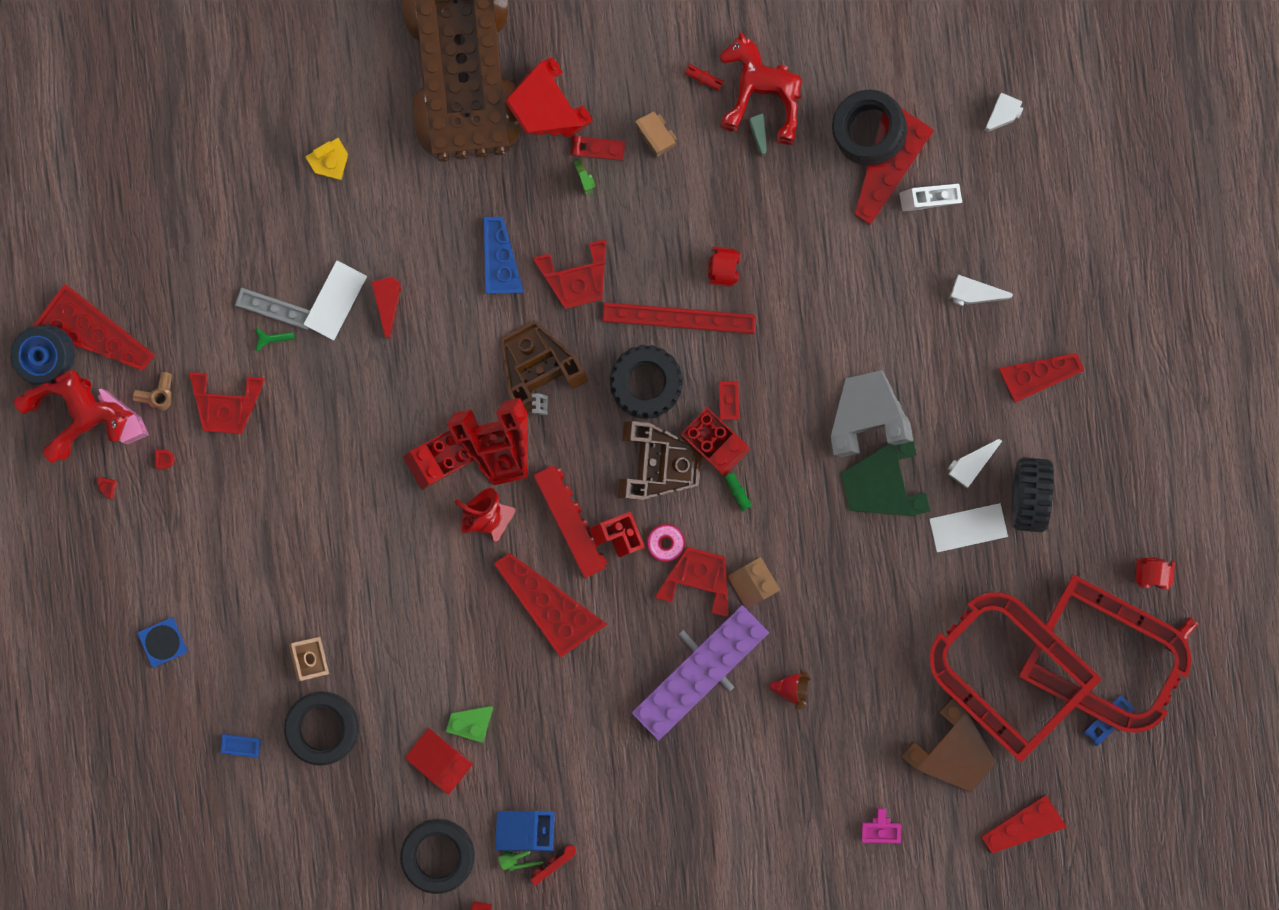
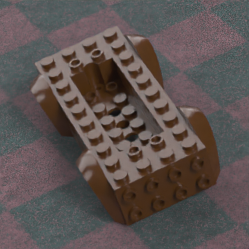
[401,0,520,162]

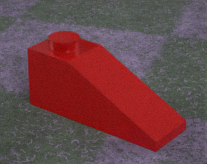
[372,276,402,339]

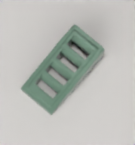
[748,114,767,156]

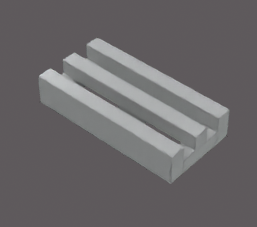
[532,393,548,415]

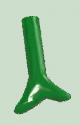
[255,327,295,352]

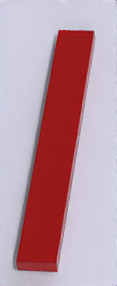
[602,302,756,334]

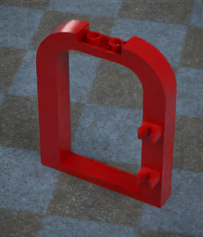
[1019,574,1191,733]
[930,592,1102,762]

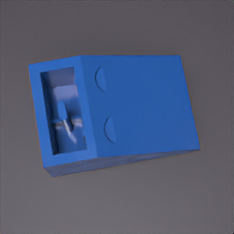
[495,811,555,853]

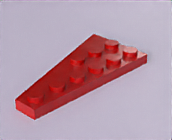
[854,107,934,225]

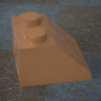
[635,112,677,158]
[727,557,780,609]

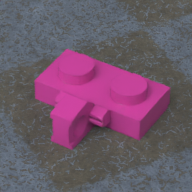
[862,808,901,843]

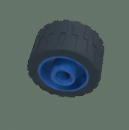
[10,324,75,384]

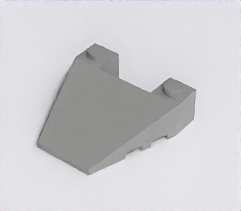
[831,370,913,457]

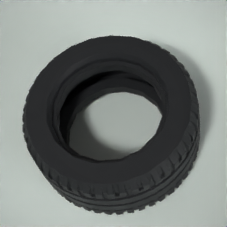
[832,89,907,166]
[284,691,359,766]
[400,819,475,894]

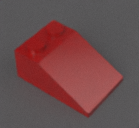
[405,728,474,795]

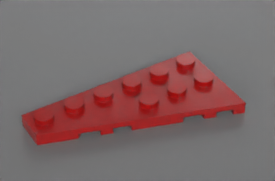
[32,284,155,370]
[494,553,608,658]

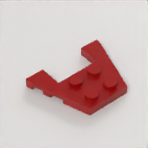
[534,239,606,309]
[189,372,265,434]
[655,547,729,617]

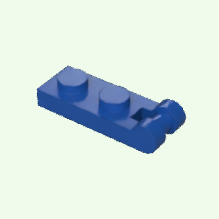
[1082,695,1135,747]

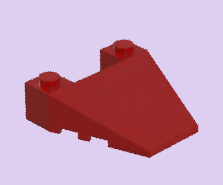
[505,57,593,137]
[447,398,528,485]

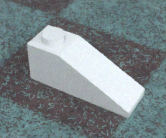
[899,184,962,212]
[949,275,1013,306]
[948,439,1002,488]

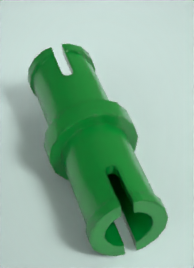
[723,472,753,512]

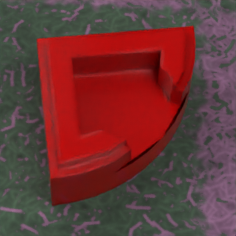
[97,477,117,499]

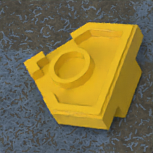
[305,138,348,181]

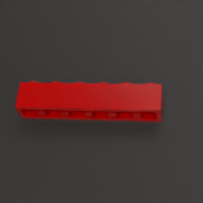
[534,465,607,579]

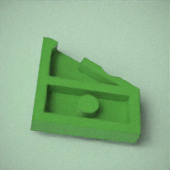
[573,159,595,196]
[446,706,493,743]

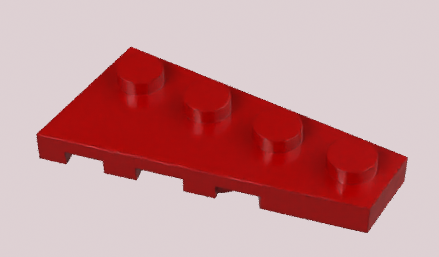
[998,353,1085,403]

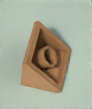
[289,637,329,682]

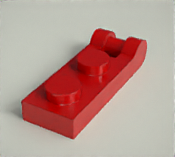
[570,136,625,161]
[531,845,576,886]

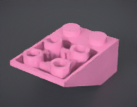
[98,389,149,444]

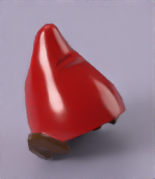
[769,670,811,710]

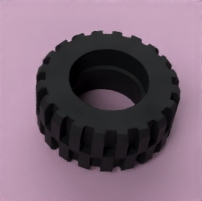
[610,345,683,419]
[1011,457,1054,532]

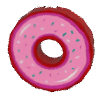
[647,524,685,562]

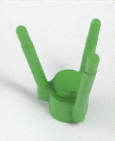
[498,850,544,871]

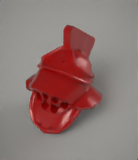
[454,488,516,542]

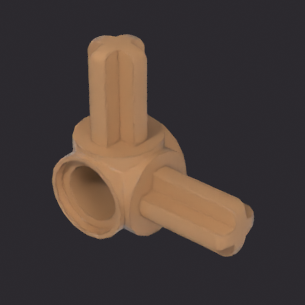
[133,372,172,411]

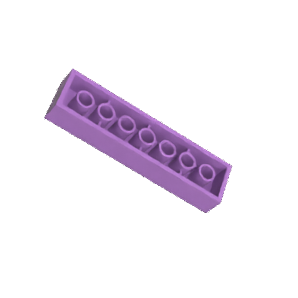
[632,605,769,741]

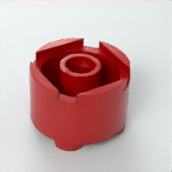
[708,246,740,287]
[1135,557,1175,589]

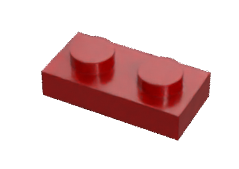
[719,381,739,420]

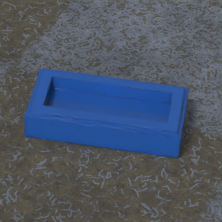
[220,734,261,758]

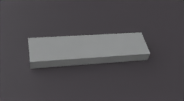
[235,288,310,330]

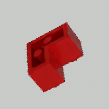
[589,512,645,558]

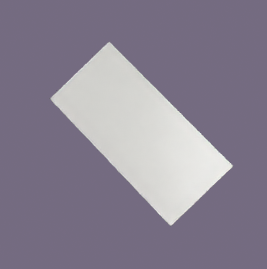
[303,261,367,340]
[930,503,1008,552]

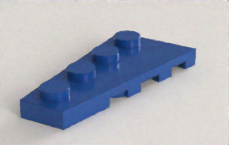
[484,217,524,294]

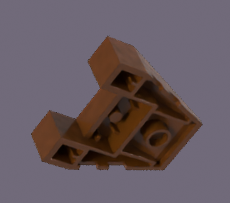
[501,320,589,413]
[618,421,701,500]
[900,698,996,792]

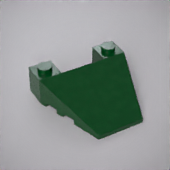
[841,440,930,517]

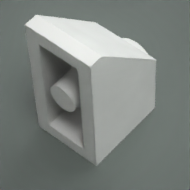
[984,93,1023,132]

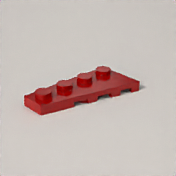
[981,795,1067,853]

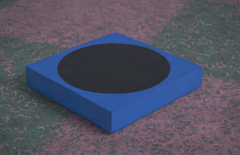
[137,617,188,668]

